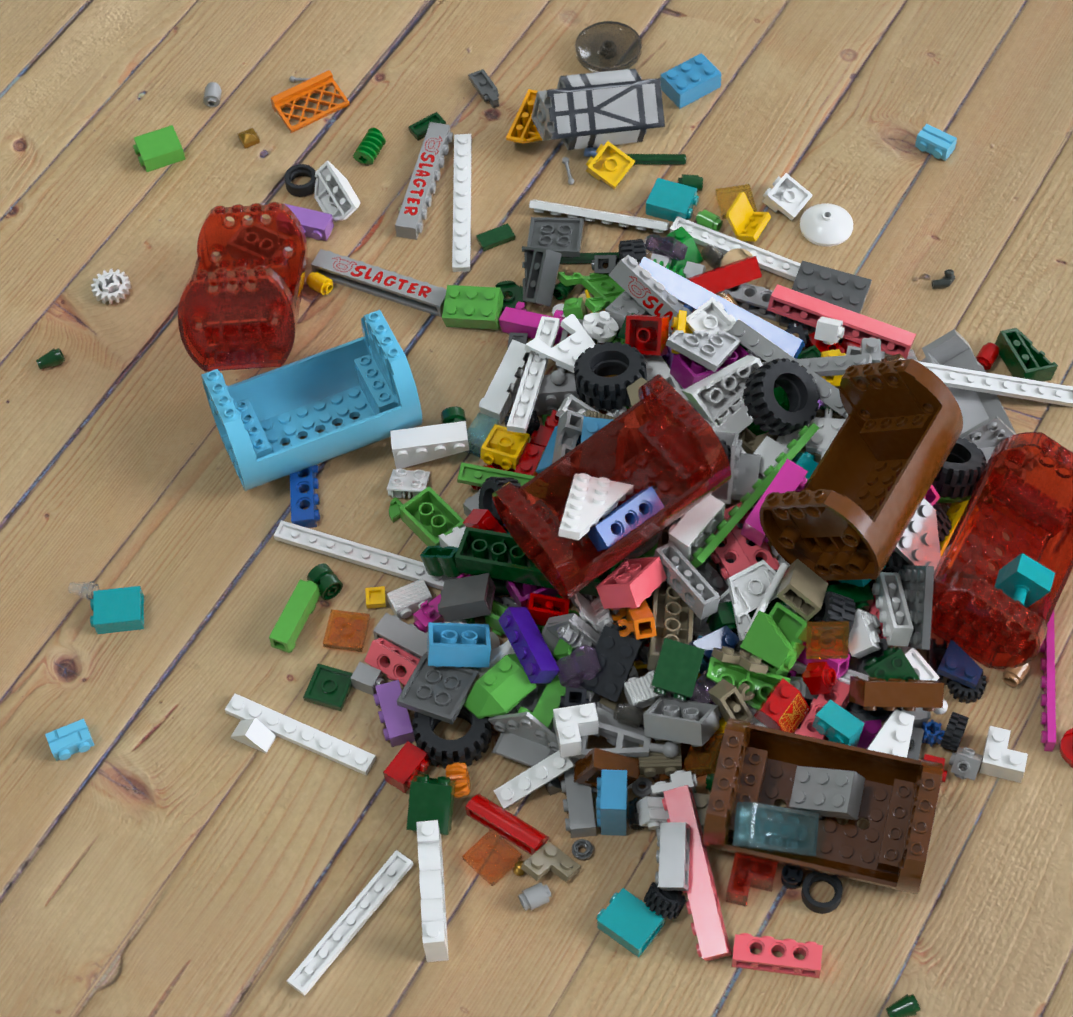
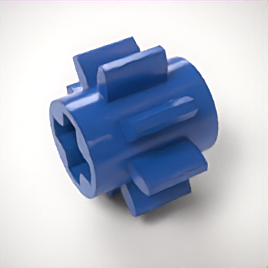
[922,719,945,747]

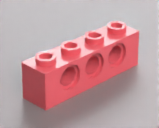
[724,502,780,570]
[704,530,752,580]
[364,638,420,687]
[794,680,850,740]
[732,933,823,978]

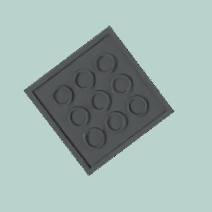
[779,260,872,343]
[899,565,934,650]

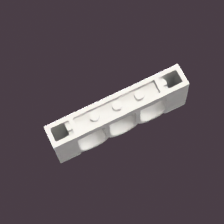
[416,820,449,962]

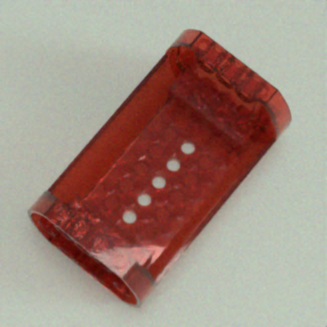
[178,202,308,372]
[492,374,731,600]
[931,432,1073,669]

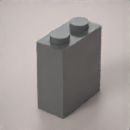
[438,573,495,622]

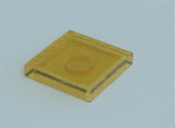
[715,184,757,219]

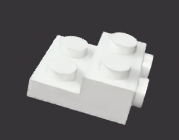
[762,173,813,221]
[686,298,736,334]
[651,770,697,797]

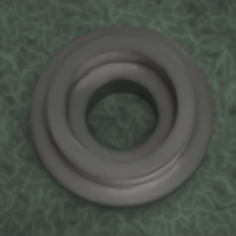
[572,839,593,860]

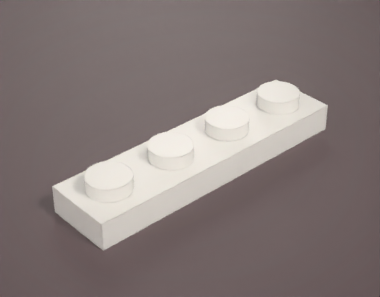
[494,751,575,809]

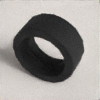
[284,164,316,197]
[801,871,843,914]

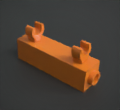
[611,600,657,640]

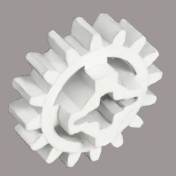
[91,269,131,304]

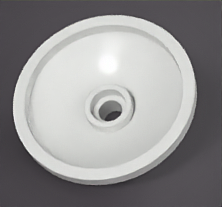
[800,203,853,247]

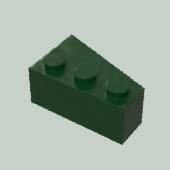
[995,328,1058,382]

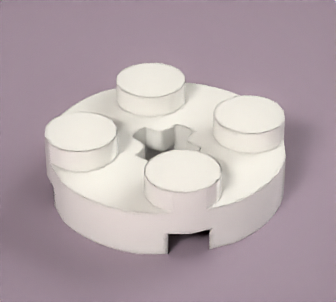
[582,311,619,343]

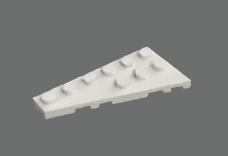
[558,473,634,540]

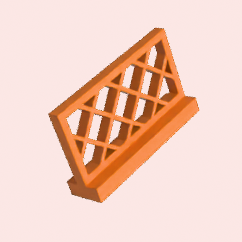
[271,70,350,133]

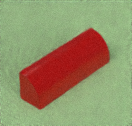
[687,256,762,294]
[465,794,549,855]

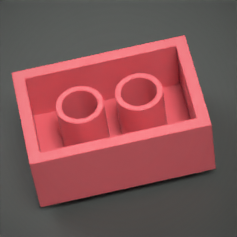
[596,556,667,610]

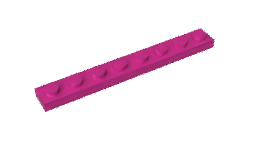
[1039,598,1056,752]

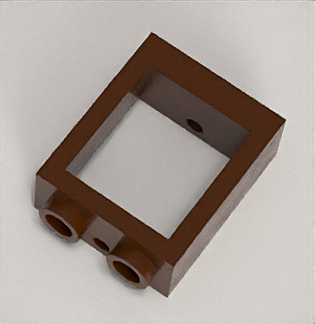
[574,748,640,788]

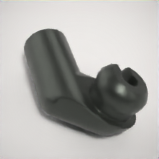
[931,269,955,289]

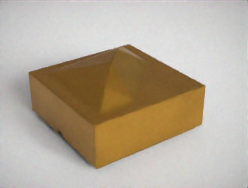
[237,128,260,149]

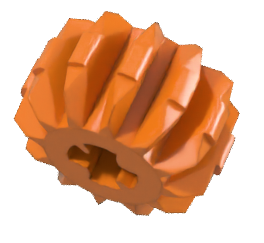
[445,762,470,798]

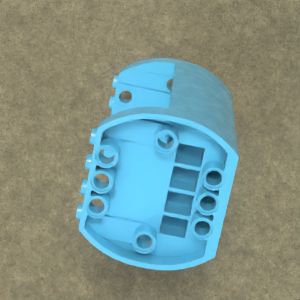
[201,310,423,491]

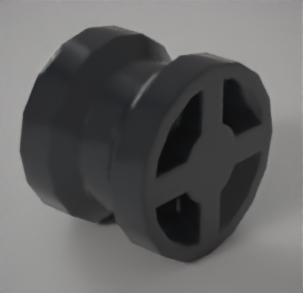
[781,865,803,890]

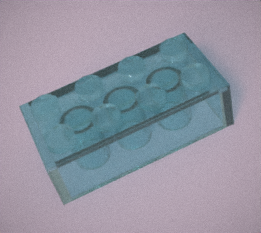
[733,802,819,856]

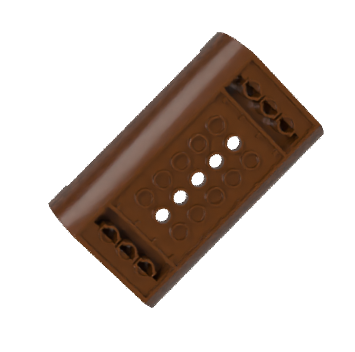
[759,359,963,580]
[703,718,943,894]

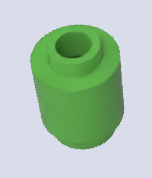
[696,209,723,232]

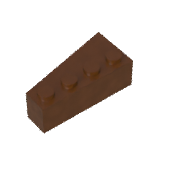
[849,676,944,711]

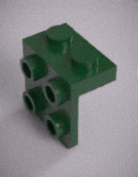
[863,646,920,682]

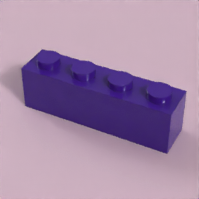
[498,607,560,683]

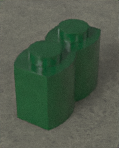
[420,546,462,578]

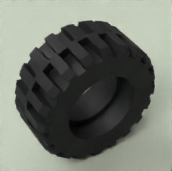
[574,342,647,411]
[743,358,820,436]
[932,437,986,499]
[413,701,492,769]

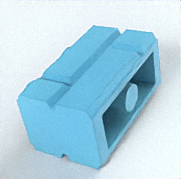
[915,124,957,161]
[45,718,95,761]

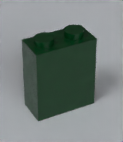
[649,638,705,702]
[406,774,456,835]

